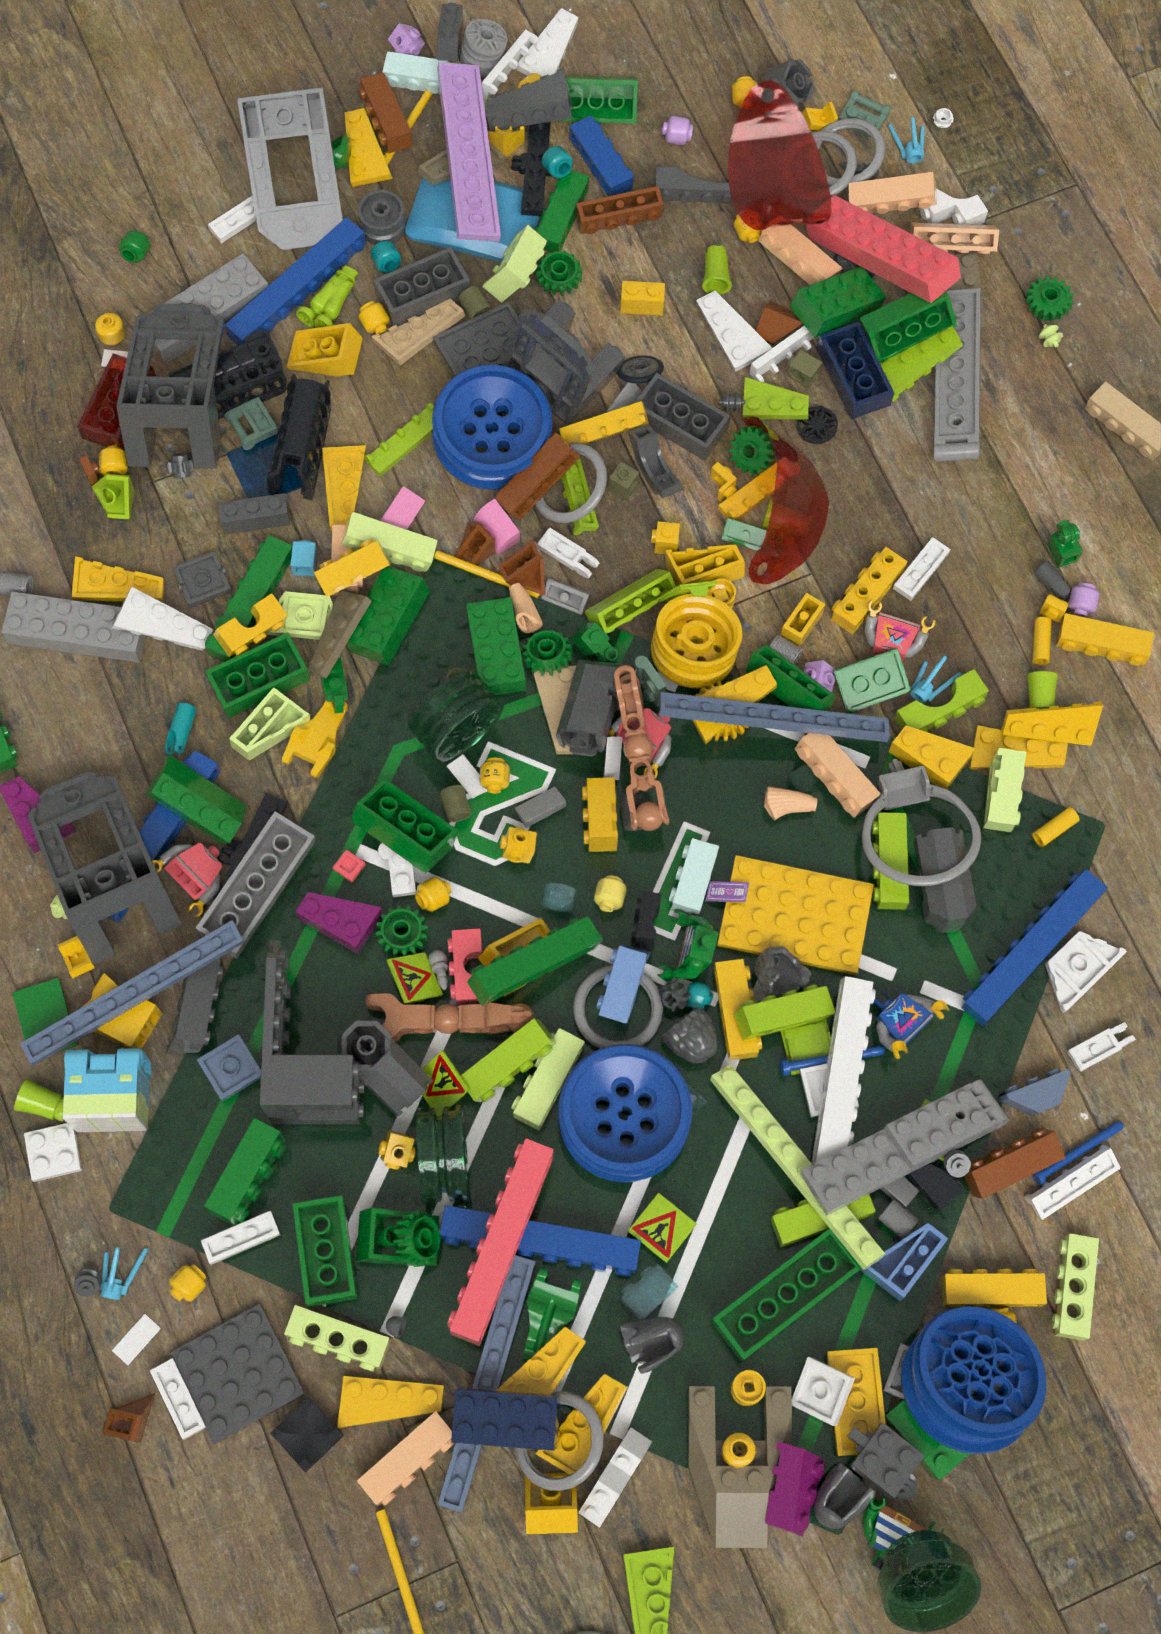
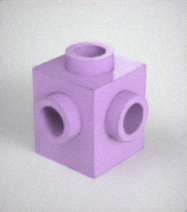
[388,23,425,56]
[804,660,835,692]

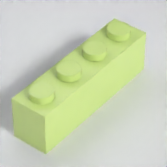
[342,512,438,572]
[511,1028,585,1130]

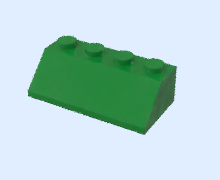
[556,75,638,124]
[144,755,247,845]

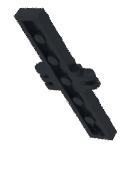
[511,122,552,216]
[215,793,288,899]

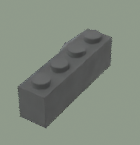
[486,67,572,131]
[166,957,223,1054]

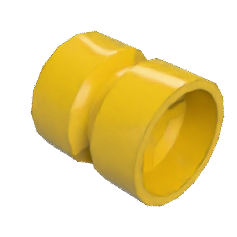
[707,578,736,610]
[730,1370,766,1407]

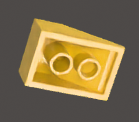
[286,323,363,377]
[478,918,550,996]

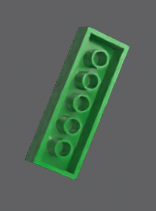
[711,1228,862,1363]

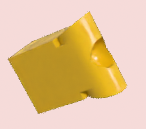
[83,973,163,1049]

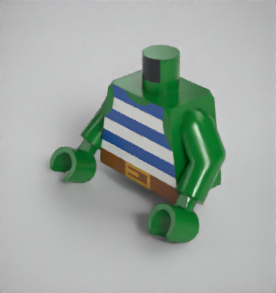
[657,910,719,982]
[862,1490,944,1573]

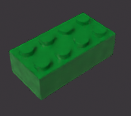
[790,266,887,338]
[860,291,958,363]
[346,566,430,666]
[466,597,526,697]
[205,632,310,719]
[351,778,458,874]
[204,1118,286,1226]
[292,1195,358,1307]

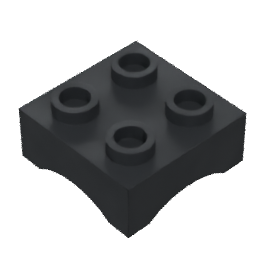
[631,891,662,952]
[270,1397,344,1472]

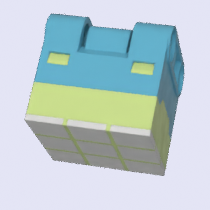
[63,1048,151,1132]

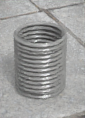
[0,571,33,596]
[770,634,803,665]
[878,1199,919,1239]

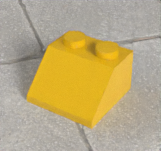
[525,1473,578,1534]

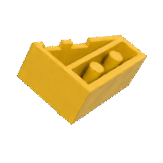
[314,538,391,597]
[665,544,745,587]
[889,725,976,789]
[582,778,618,852]

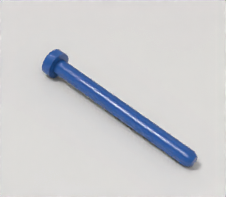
[779,1045,885,1076]
[1032,1121,1124,1186]

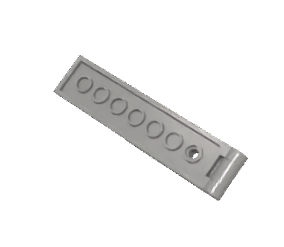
[934,288,981,462]
[800,1079,1009,1216]

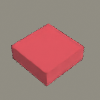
[333,850,366,883]

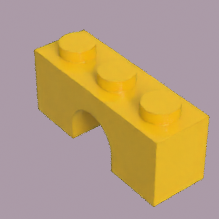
[213,594,288,657]

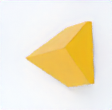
[487,126,525,158]

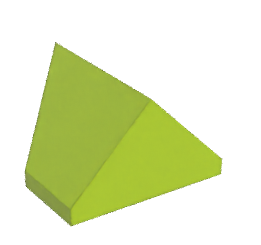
[91,474,135,519]

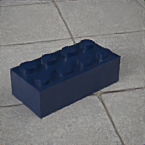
[816,321,894,419]
[451,1388,561,1451]

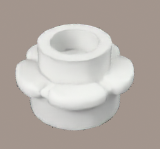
[933,108,954,128]

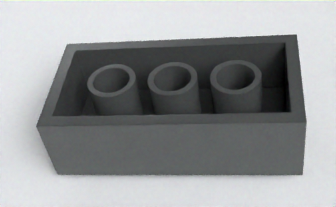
[374,247,470,326]
[634,373,730,461]

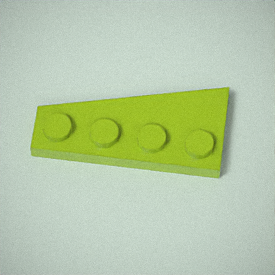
[880,326,963,402]
[623,1547,674,1634]

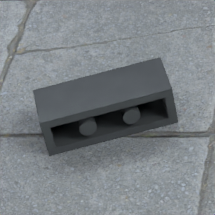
[437,3,463,61]
[218,493,290,535]

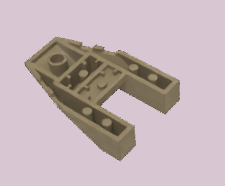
[687,1386,792,1548]

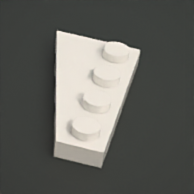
[517,8,578,76]
[696,291,772,372]
[112,587,213,651]

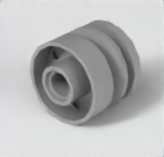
[459,19,508,77]

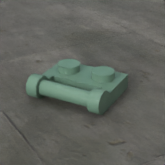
[838,90,892,138]
[224,397,278,450]
[635,656,667,707]

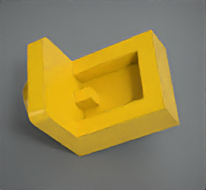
[801,102,838,131]
[710,462,737,502]
[1039,594,1068,623]
[58,936,95,978]

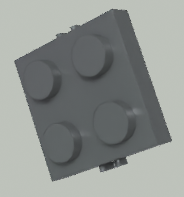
[173,551,232,608]

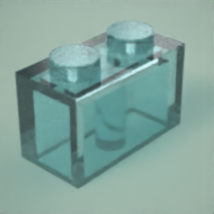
[620,1264,678,1321]

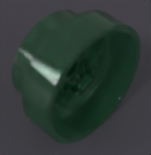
[877,1530,981,1632]

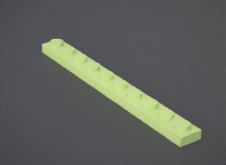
[710,1064,885,1270]

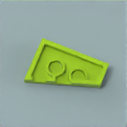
[743,377,809,419]

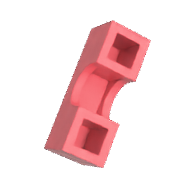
[448,929,482,1006]

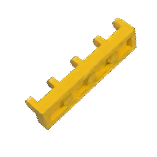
[559,401,649,444]
[718,456,800,520]

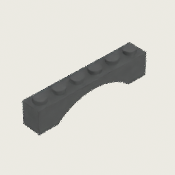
[655,166,782,205]

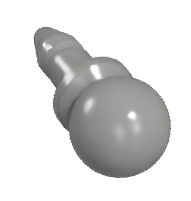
[428,950,448,990]

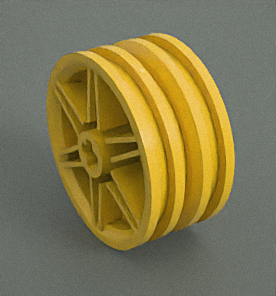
[650,594,742,688]

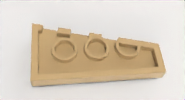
[372,299,465,366]
[531,666,576,754]

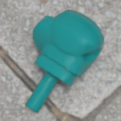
[687,982,713,1011]

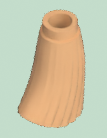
[509,583,543,633]
[764,786,817,820]

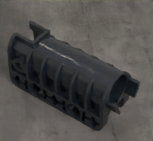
[168,329,288,419]
[267,374,331,500]

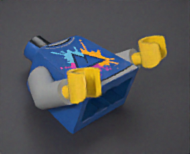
[874,992,949,1059]

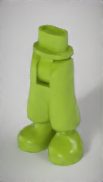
[296,266,358,328]

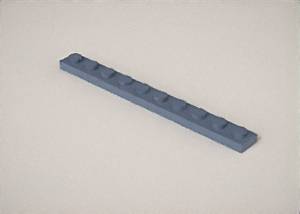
[659,692,890,742]
[20,920,245,1066]
[438,1255,535,1513]

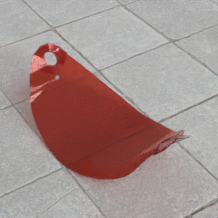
[728,80,831,231]
[740,416,829,585]

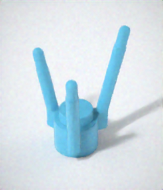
[888,117,925,164]
[910,656,962,704]
[99,1247,148,1301]

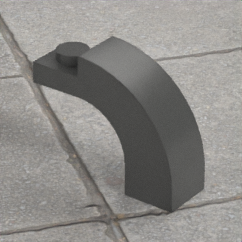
[628,424,683,498]

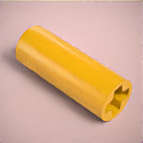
[1032,617,1052,665]
[1032,807,1080,847]

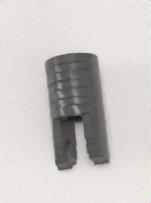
[1034,561,1071,600]

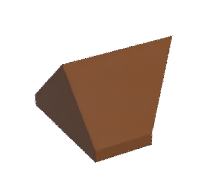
[756,302,803,345]
[455,522,495,566]
[498,540,545,595]
[102,1393,155,1444]

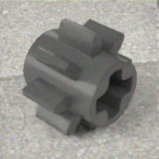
[167,453,195,478]
[659,980,691,1011]

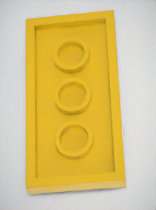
[826,1348,886,1456]

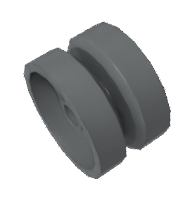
[358,190,406,245]

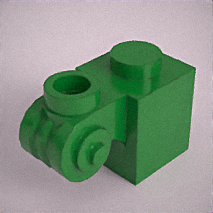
[1047,520,1083,568]
[570,622,620,663]

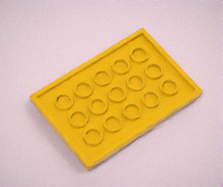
[717,855,874,976]

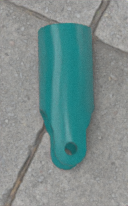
[165,703,197,755]

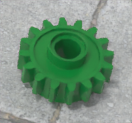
[536,250,582,296]
[1025,276,1074,322]
[728,425,777,475]
[522,630,573,676]
[376,905,428,958]
[393,1211,440,1267]

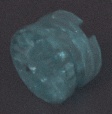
[541,883,576,912]

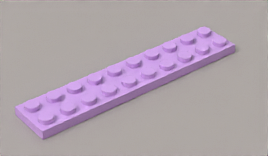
[437,62,501,241]

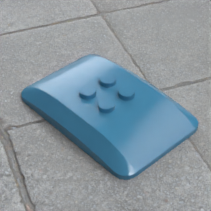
[405,178,544,262]

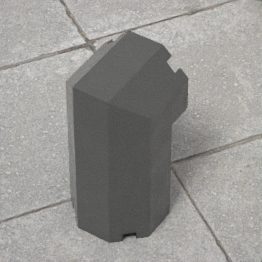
[745,59,814,151]
[556,659,625,757]
[913,827,977,933]
[336,1021,433,1116]

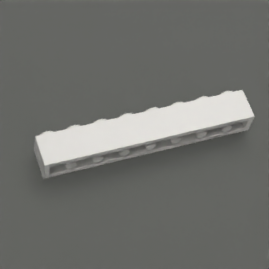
[811,976,876,1165]

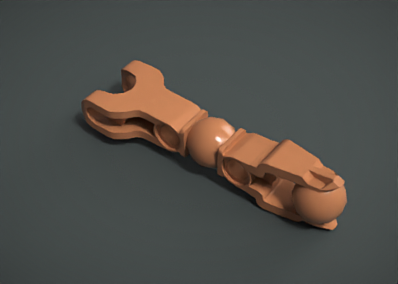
[614,665,670,831]
[365,993,535,1042]

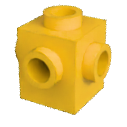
[499,827,537,864]
[378,1130,415,1170]

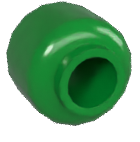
[119,230,151,263]

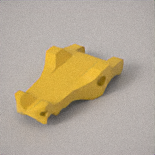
[282,701,348,778]

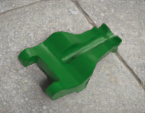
[522,1267,582,1362]

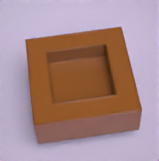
[79,455,100,486]

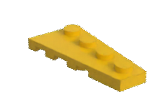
[344,108,393,187]
[322,445,366,531]
[72,556,165,602]
[692,665,777,744]
[1001,701,1103,746]
[969,725,1068,770]
[496,1327,587,1395]
[535,1374,628,1475]
[337,1376,444,1428]

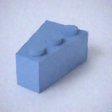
[596,944,650,1024]
[861,1223,948,1301]

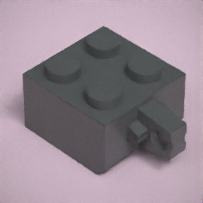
[846,1423,925,1499]

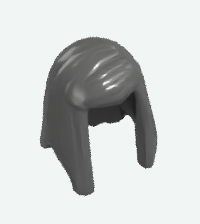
[621,1317,684,1374]
[814,1463,876,1529]

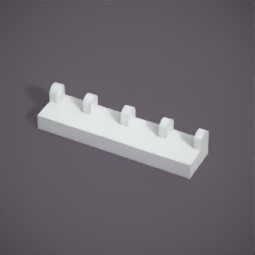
[482,29,539,100]
[749,326,814,382]
[1024,1144,1121,1220]

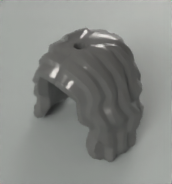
[755,946,812,998]
[662,1007,718,1064]

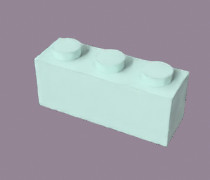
[382,51,448,94]
[669,838,719,916]

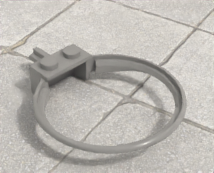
[862,759,981,886]

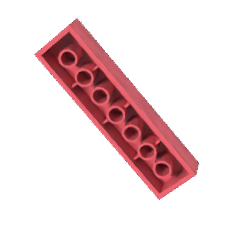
[804,195,961,303]
[447,1139,554,1346]

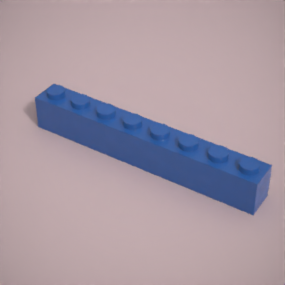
[225,217,366,345]
[108,750,221,924]
[961,869,1108,1027]
[440,1205,641,1276]

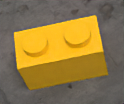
[620,281,665,316]
[781,593,826,647]

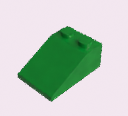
[356,1208,439,1266]
[885,1398,971,1481]

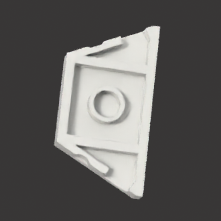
[1045,931,1127,1013]

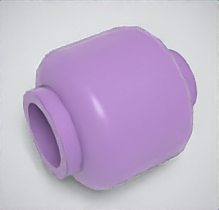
[661,115,693,146]
[1068,583,1100,617]

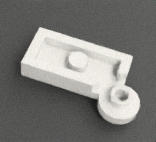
[378,843,416,897]

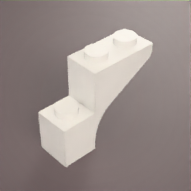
[918,189,988,225]
[578,1428,652,1527]

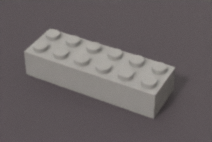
[148,254,268,365]
[1,592,147,663]
[196,811,315,959]

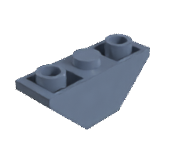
[998,1067,1071,1116]

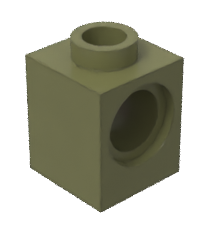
[787,350,823,389]
[608,462,639,501]

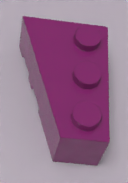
[0,776,76,853]
[295,892,383,954]
[765,1441,825,1537]

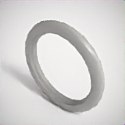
[807,118,886,189]
[779,131,857,202]
[535,443,607,523]
[573,965,663,1049]
[515,1391,604,1491]

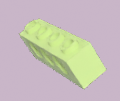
[1051,1233,1099,1341]
[284,1305,391,1372]

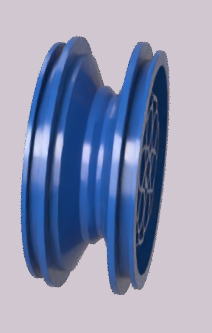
[432,365,552,490]
[559,1044,692,1182]
[901,1307,1046,1454]

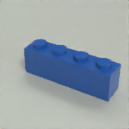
[569,116,634,196]

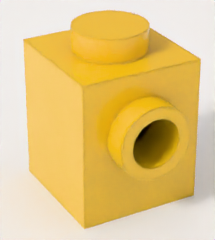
[651,521,680,554]

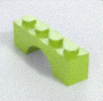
[894,669,989,732]

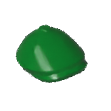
[331,133,350,170]

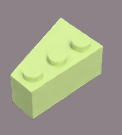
[482,225,547,303]
[229,688,310,761]
[983,748,1026,832]

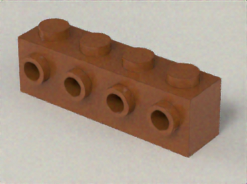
[358,73,412,153]
[576,186,664,234]
[495,433,581,521]
[965,1127,1066,1199]

